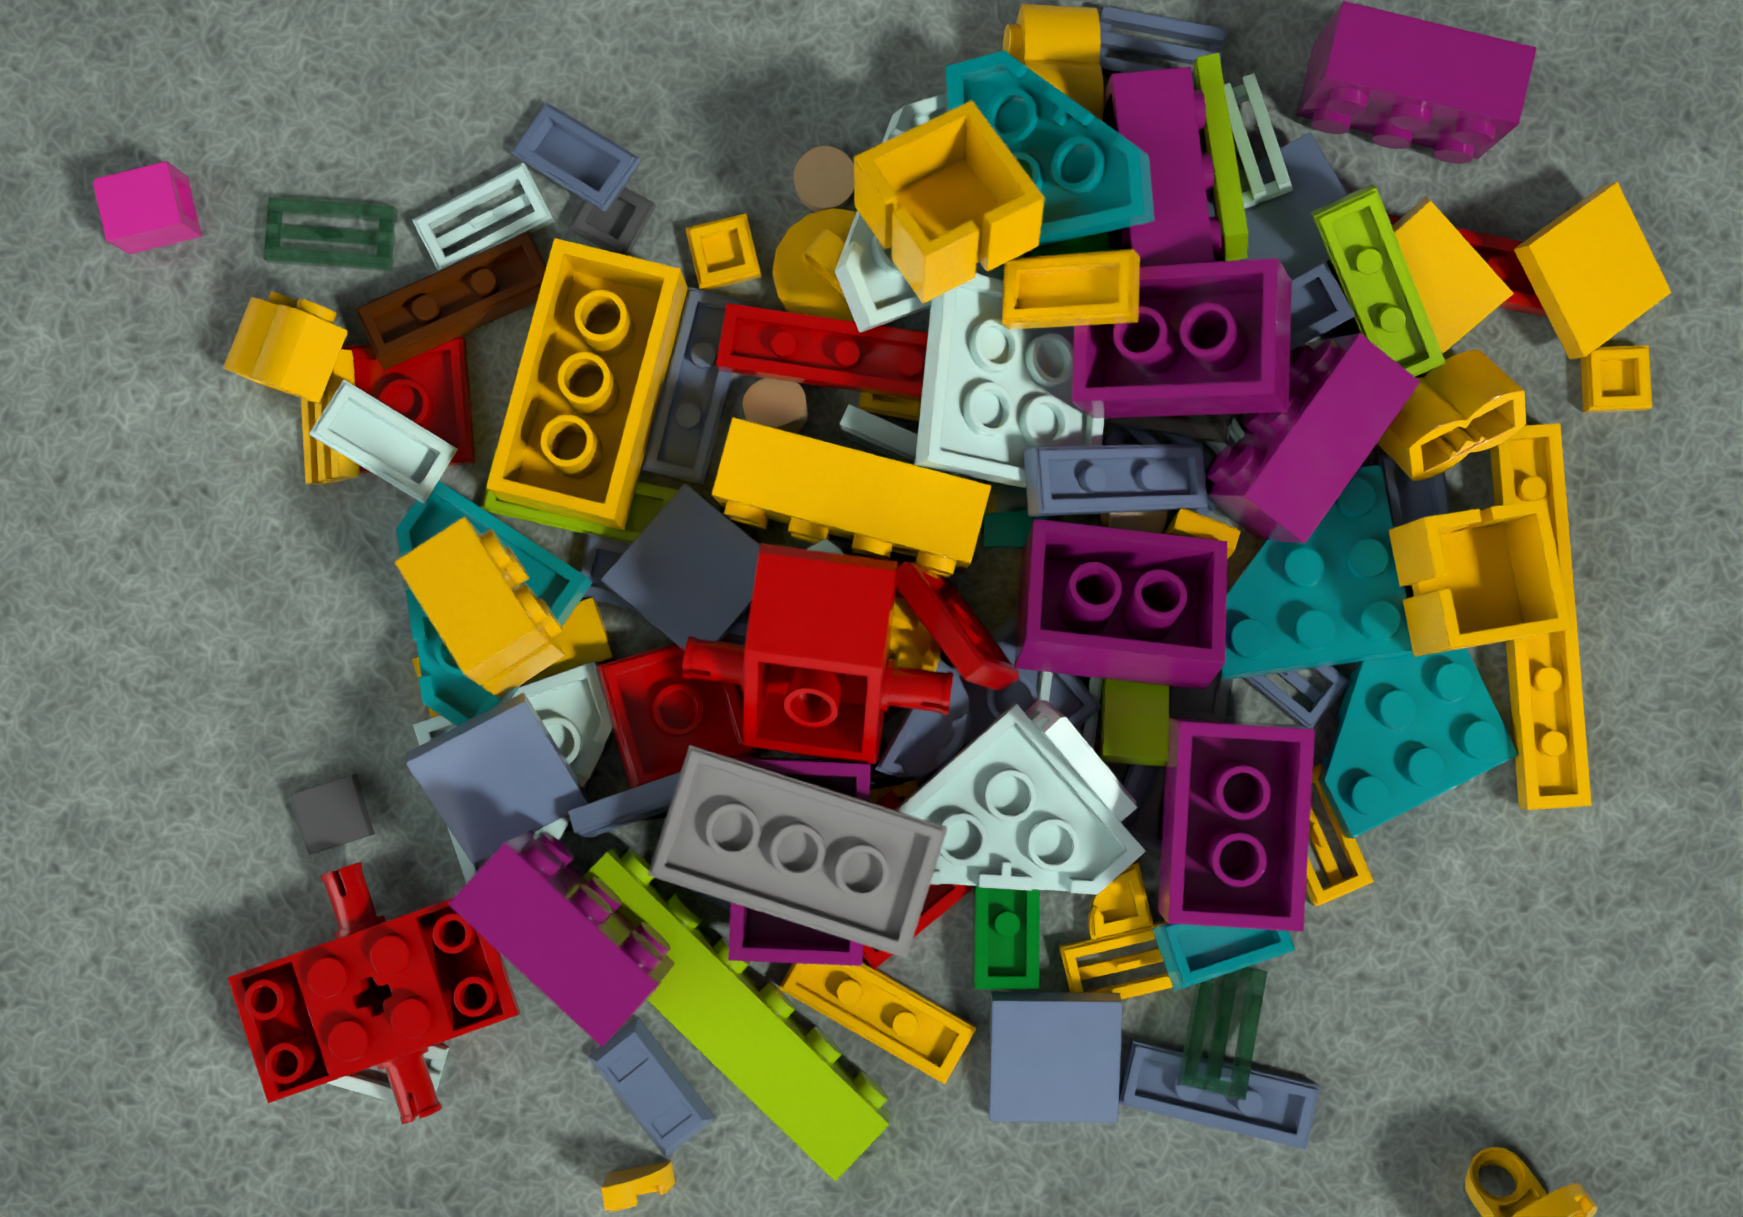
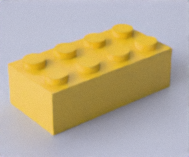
[486,238,688,531]
[712,417,991,578]

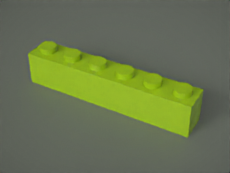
[583,847,890,1182]

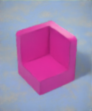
[93,161,202,254]

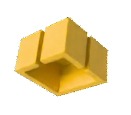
[854,100,1045,304]
[1389,498,1573,657]
[394,517,566,699]

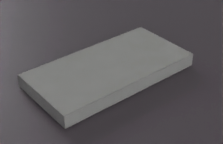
[648,745,947,958]

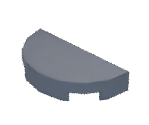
[875,659,971,778]

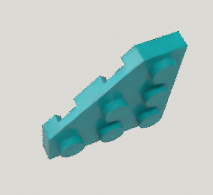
[945,50,1154,246]
[1219,465,1413,681]
[396,481,592,726]
[1318,592,1519,839]

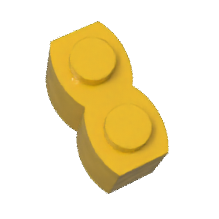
[1003,4,1104,121]
[223,291,348,404]
[1377,350,1526,481]

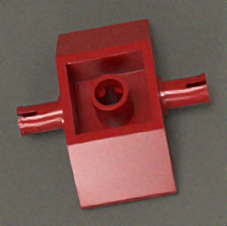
[683,544,954,764]
[227,862,520,1124]

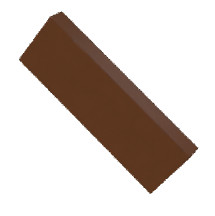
[355,231,547,370]

